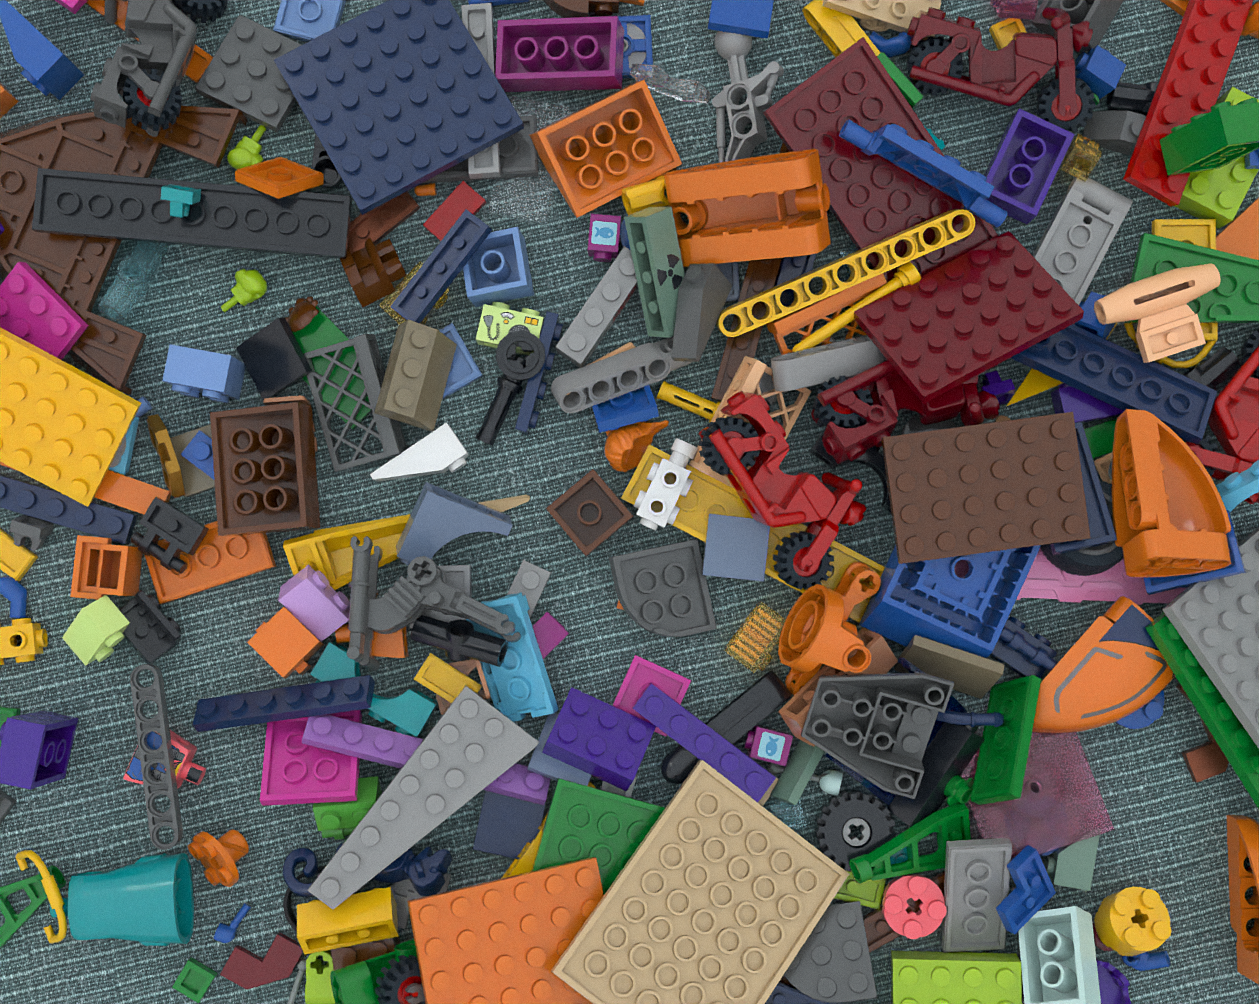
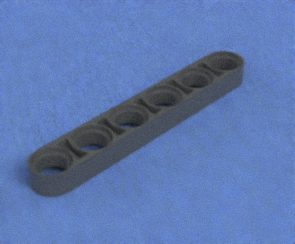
[130,664,183,850]

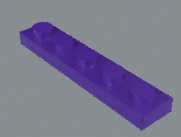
[632,683,776,803]

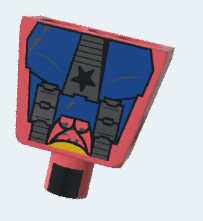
[123,730,206,789]

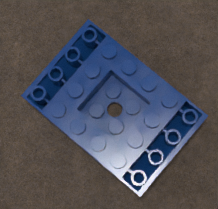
[859,544,1041,658]

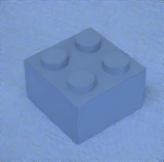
[463,227,534,307]
[162,344,246,403]

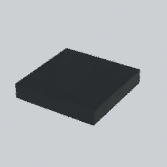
[236,317,312,400]

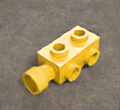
[0,618,48,665]

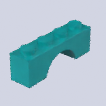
[310,641,438,737]

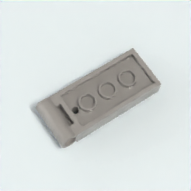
[1032,172,1133,305]

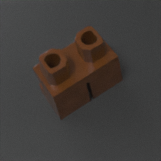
[340,237,407,307]

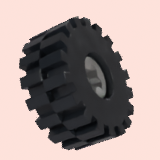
[814,790,896,872]

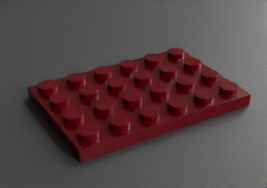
[854,231,1084,404]

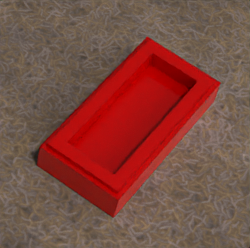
[423,181,486,242]

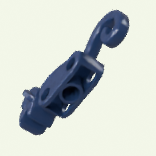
[283,842,453,897]

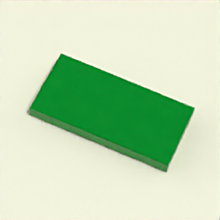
[292,306,372,430]
[971,675,1041,805]

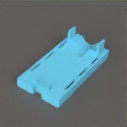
[466,592,558,722]

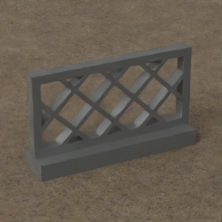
[303,334,407,472]

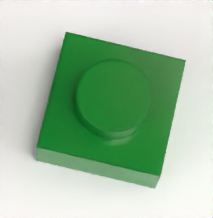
[172,957,218,1003]

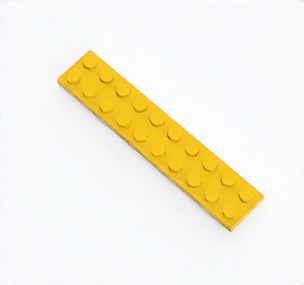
[621,444,885,623]

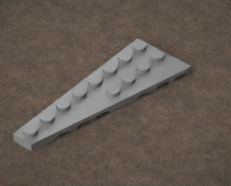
[308,685,539,909]

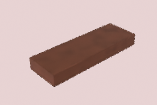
[348,191,420,253]

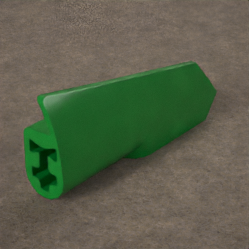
[330,939,417,1004]

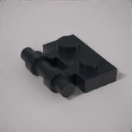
[131,497,209,574]

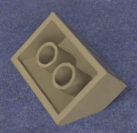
[374,319,457,432]

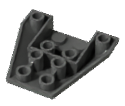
[801,673,954,799]

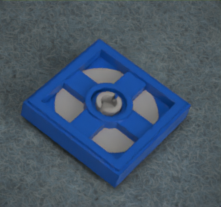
[618,15,653,78]

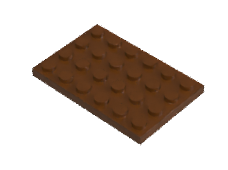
[881,412,1091,564]

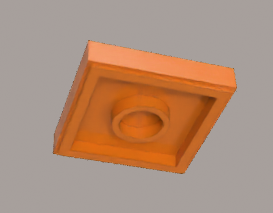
[235,157,324,199]

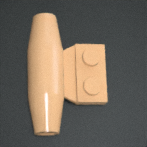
[1094,263,1221,363]

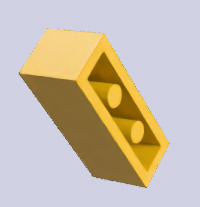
[297,887,399,955]

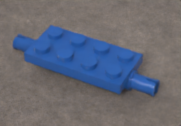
[838,119,1007,228]

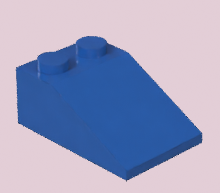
[0,0,84,100]

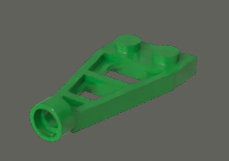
[849,803,971,884]
[0,865,66,949]

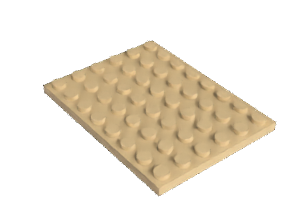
[551,760,849,1004]

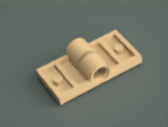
[822,0,941,40]

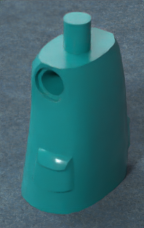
[50,853,194,946]

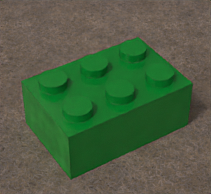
[1159,98,1259,176]

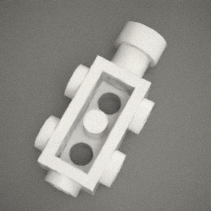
[633,438,698,531]

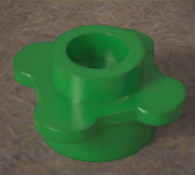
[944,775,974,806]

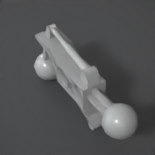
[712,31,784,162]

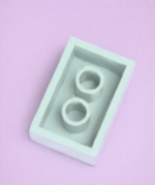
[1018,906,1101,1004]

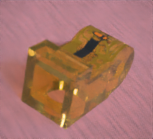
[1061,133,1102,182]

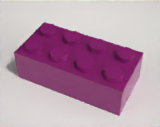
[495,16,624,92]

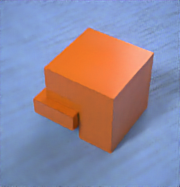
[70,535,143,600]
[247,607,324,679]

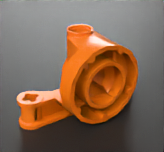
[778,561,881,696]

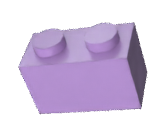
[278,564,350,642]

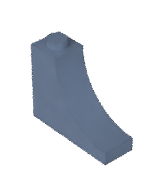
[396,482,513,565]

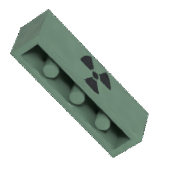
[624,207,685,338]

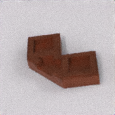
[1182,713,1229,783]

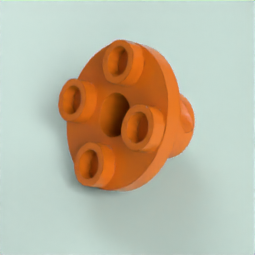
[188,829,249,887]

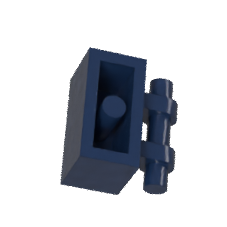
[990,616,1057,678]

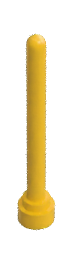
[792,262,921,352]

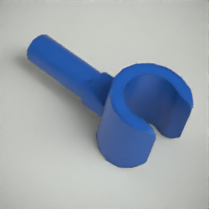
[214,903,251,943]

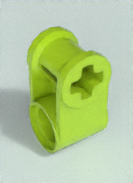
[305,950,335,1004]

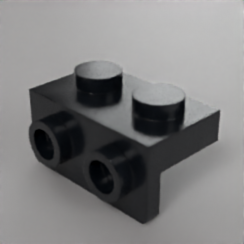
[119,590,181,664]

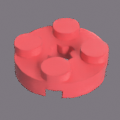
[882,874,947,939]

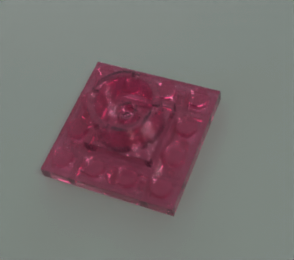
[961,731,1114,861]

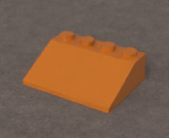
[530,79,682,218]

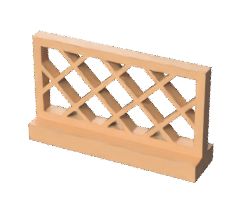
[688,356,811,488]

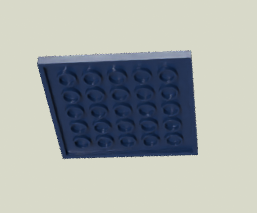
[274,0,524,215]

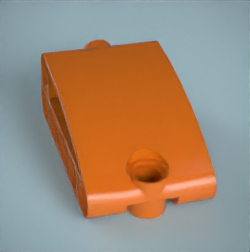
[663,149,831,267]

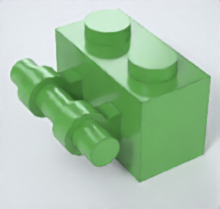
[313,776,382,840]

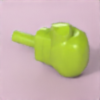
[227,125,266,170]
[221,268,267,313]

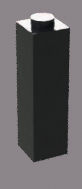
[888,722,985,827]

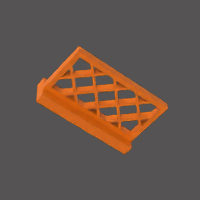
[766,273,887,355]

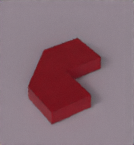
[220,932,303,990]

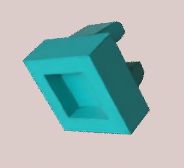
[160,184,201,218]

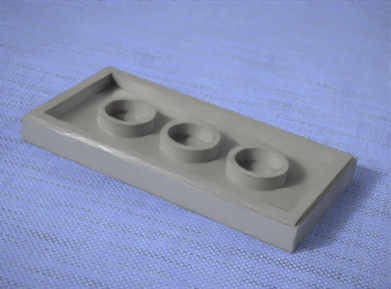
[941,838,1012,952]

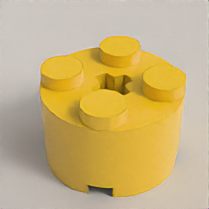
[1095,887,1172,956]

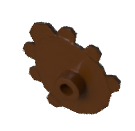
[285,296,319,332]

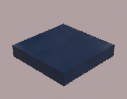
[473,790,546,859]

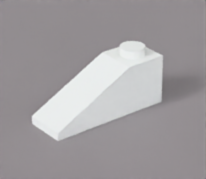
[370,423,470,482]

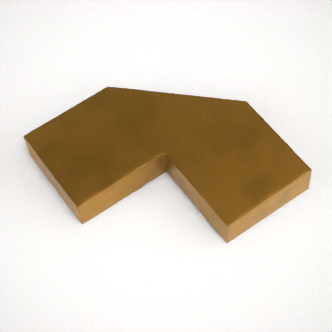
[147,414,185,498]

